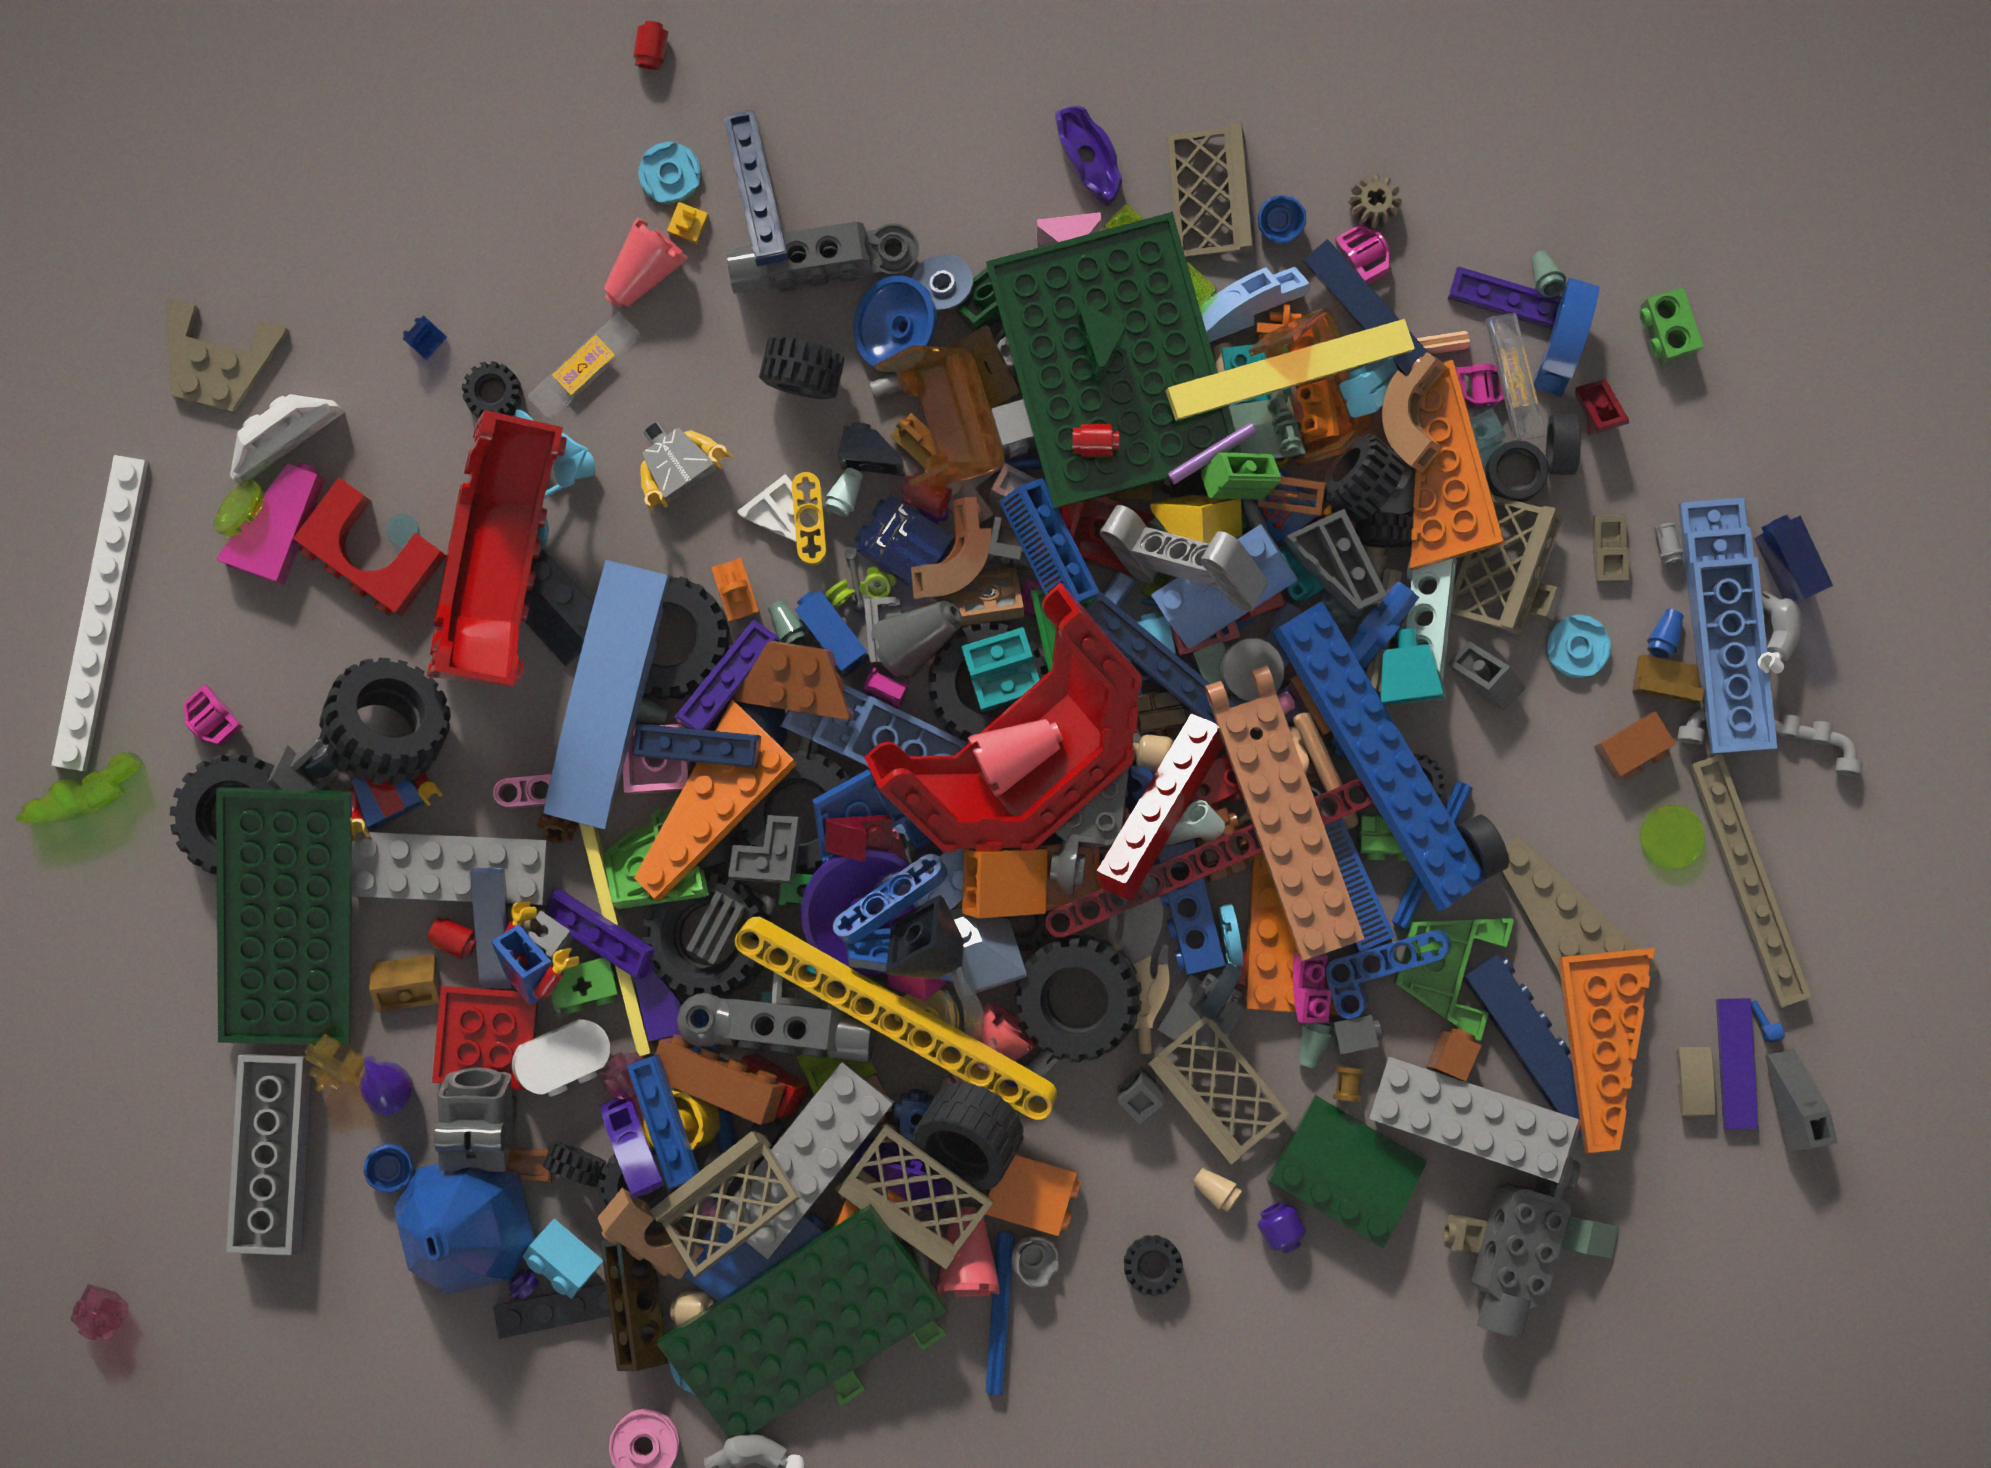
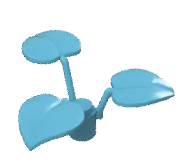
[514,410,595,551]

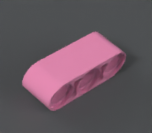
[493,774,551,809]

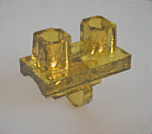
[305,1034,365,1092]

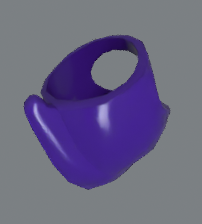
[360,1055,412,1116]

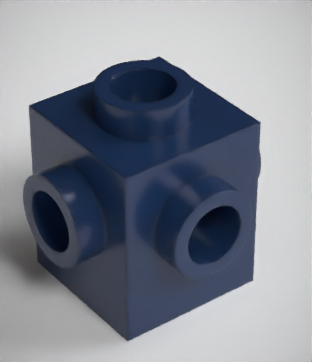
[892,1089,934,1140]

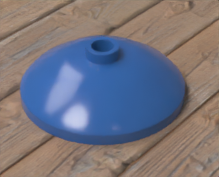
[853,276,937,371]

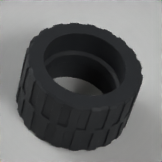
[913,1083,1024,1191]

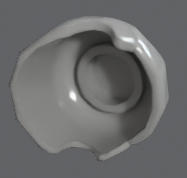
[1011,1235,1059,1288]

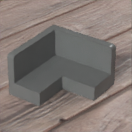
[988,516,1034,572]

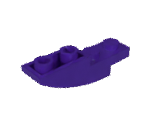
[600,1092,664,1199]

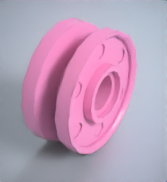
[609,1408,680,1468]

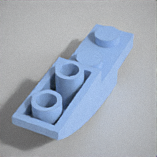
[1200,267,1310,343]

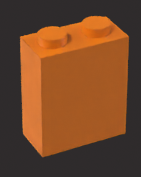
[962,847,1049,918]
[985,1153,1081,1236]

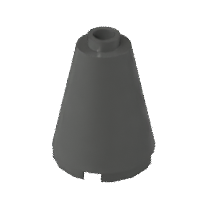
[871,601,962,679]

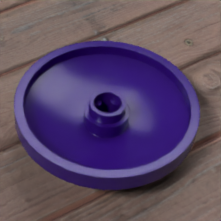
[800,849,921,977]

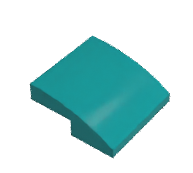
[961,627,1040,713]

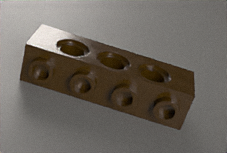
[600,1239,668,1371]

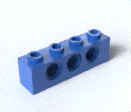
[1152,840,1225,975]

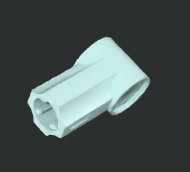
[1164,800,1225,847]

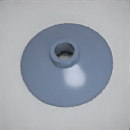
[912,254,974,311]

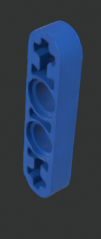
[833,854,948,944]

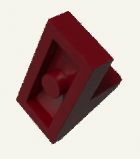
[1575,379,1629,435]
[825,815,893,861]

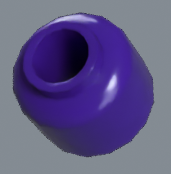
[1257,1202,1306,1253]

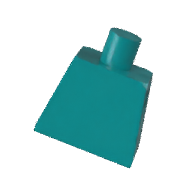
[1381,628,1447,706]

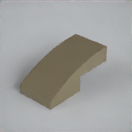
[1593,515,1629,581]
[1676,1047,1715,1117]

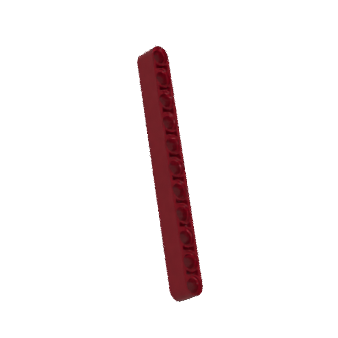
[1044,780,1372,938]

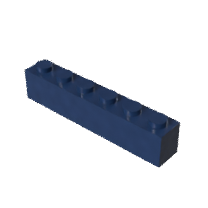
[1463,954,1582,1139]

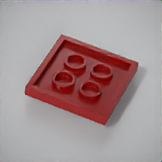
[432,986,538,1090]

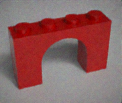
[293,477,446,617]

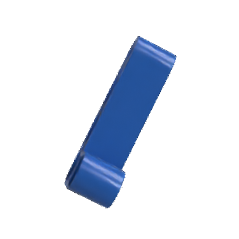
[1326,930,1452,1019]

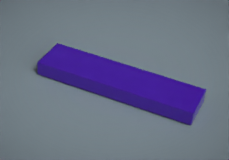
[1447,266,1561,330]
[675,619,779,730]
[544,889,655,979]
[1716,998,1758,1129]

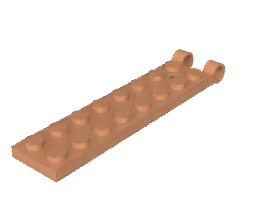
[1205,665,1364,961]

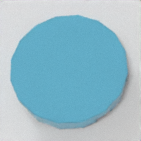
[638,141,702,206]
[1546,615,1611,679]
[1219,903,1243,968]

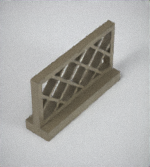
[1167,122,1255,259]
[1451,495,1563,637]
[1147,1016,1291,1165]
[838,1125,993,1269]
[650,1131,801,1277]

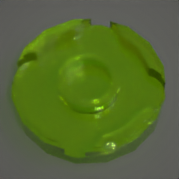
[213,479,264,538]
[1639,805,1705,869]

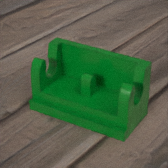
[779,873,813,907]

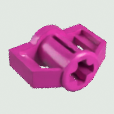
[1335,225,1390,285]
[1456,364,1505,409]
[862,668,910,709]
[183,684,244,746]

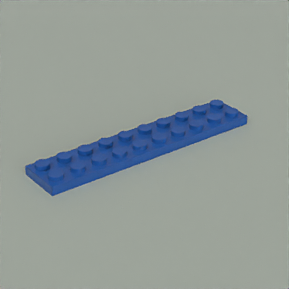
[1272,601,1486,912]

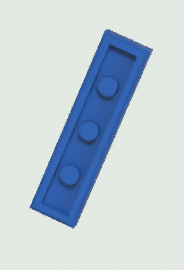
[627,1054,699,1190]

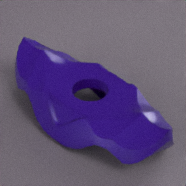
[1055,106,1122,206]

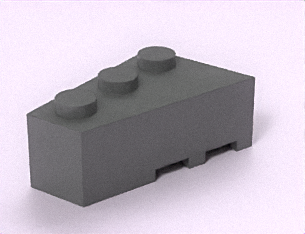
[1281,509,1387,615]

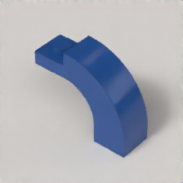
[1532,277,1600,397]

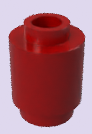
[633,21,669,70]
[1073,424,1119,457]
[427,917,476,960]

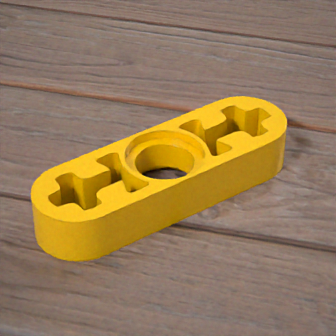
[792,472,827,566]

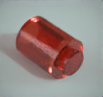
[901,472,952,517]

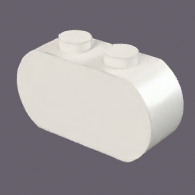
[512,1019,610,1097]

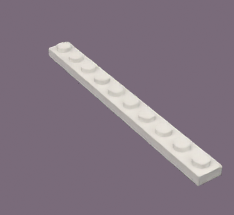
[51,455,149,772]

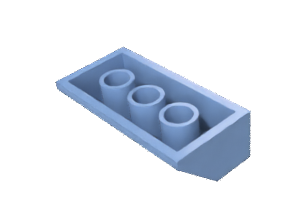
[1151,524,1298,649]

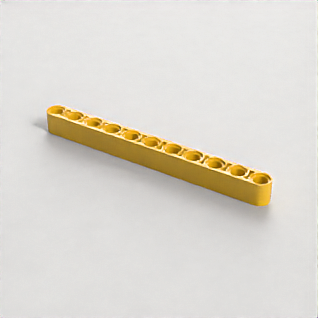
[735,917,1057,1120]

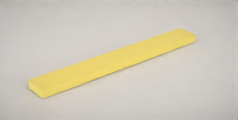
[1165,319,1415,421]
[579,823,654,1056]

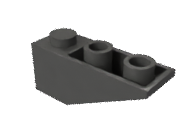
[1765,1049,1838,1151]

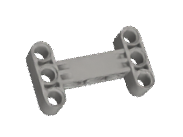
[1100,505,1269,612]

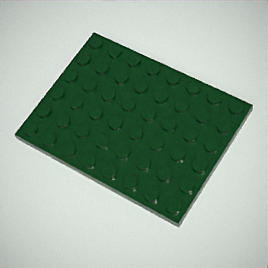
[986,212,1240,510]

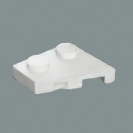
[737,474,819,543]

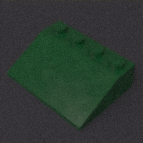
[1266,1095,1427,1248]

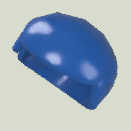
[1258,195,1307,243]
[1125,765,1154,814]
[363,1143,414,1193]

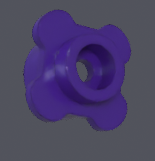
[509,1268,539,1300]

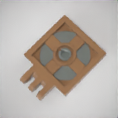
[934,567,1025,626]

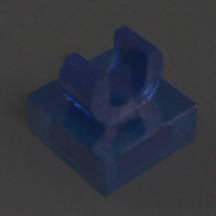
[402,315,447,361]

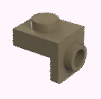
[1506,583,1564,621]
[1442,1214,1488,1253]

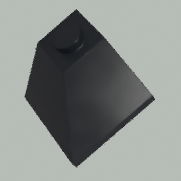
[838,422,905,476]
[886,895,964,979]

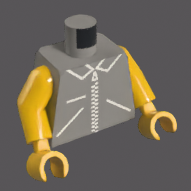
[640,422,733,514]

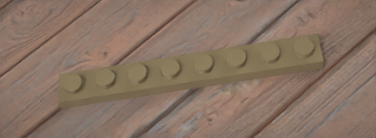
[1689,754,1812,1008]

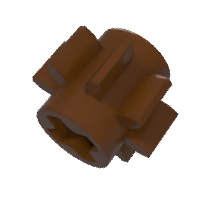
[537,813,579,843]

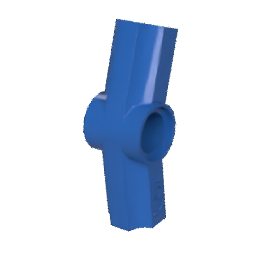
[1348,581,1420,670]

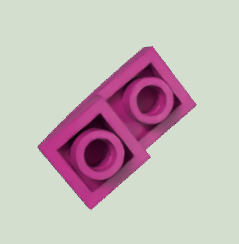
[1293,954,1332,1023]

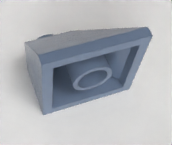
[955,915,1028,997]

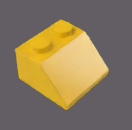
[1150,494,1242,544]

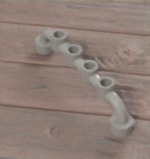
[1677,708,1863,777]

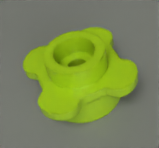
[859,566,896,599]

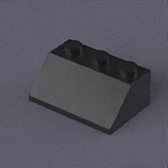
[524,549,594,666]

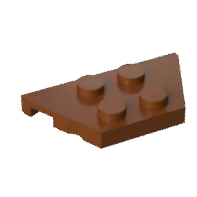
[734,641,854,720]

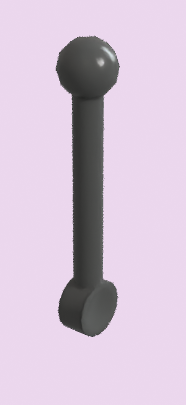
[844,547,865,612]

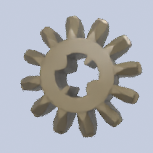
[1348,173,1402,229]

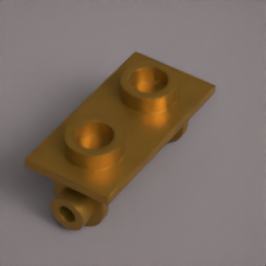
[890,413,957,478]

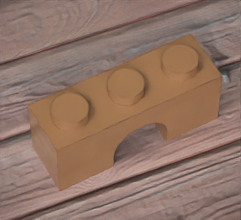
[598,1188,704,1280]

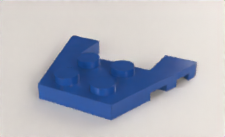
[813,769,932,865]

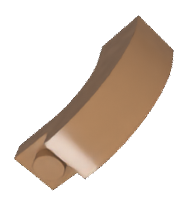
[1382,352,1447,473]
[911,497,991,599]

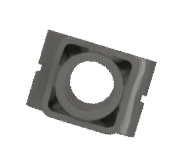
[434,1068,517,1172]

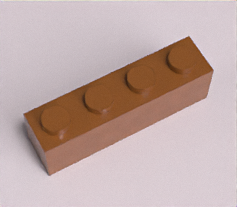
[655,1034,786,1125]

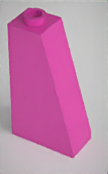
[217,462,324,585]

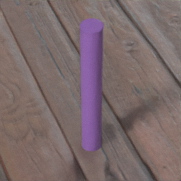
[1167,423,1257,484]

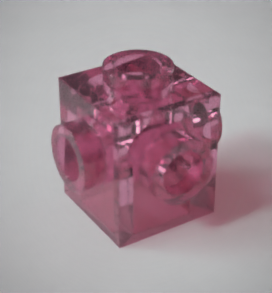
[599,1052,644,1100]
[70,1284,129,1340]

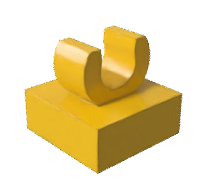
[667,202,709,245]

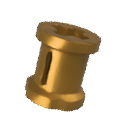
[1333,1066,1365,1102]

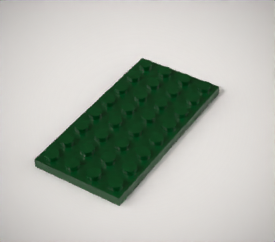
[216,788,352,1046]
[657,1204,947,1439]

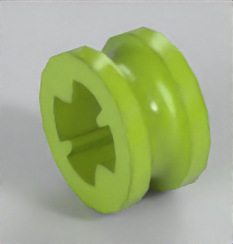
[824,579,856,609]

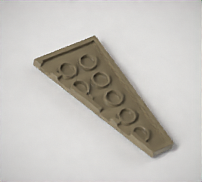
[1501,835,1660,979]

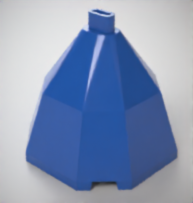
[394,1163,535,1295]

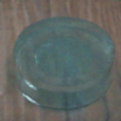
[386,514,420,547]

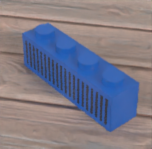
[999,478,1100,605]
[1324,818,1395,952]

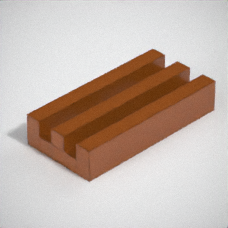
[1258,476,1327,516]

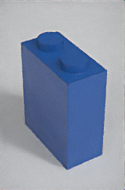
[794,590,869,678]

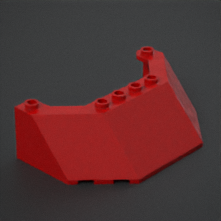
[427,410,567,688]
[864,583,1142,852]

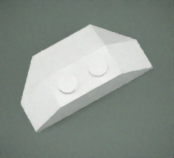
[230,394,344,486]

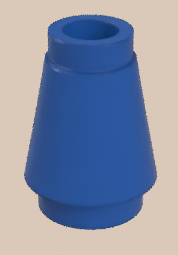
[1647,609,1684,659]

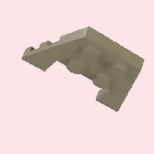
[166,298,289,413]

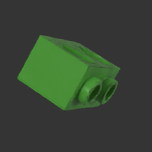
[1639,287,1704,365]

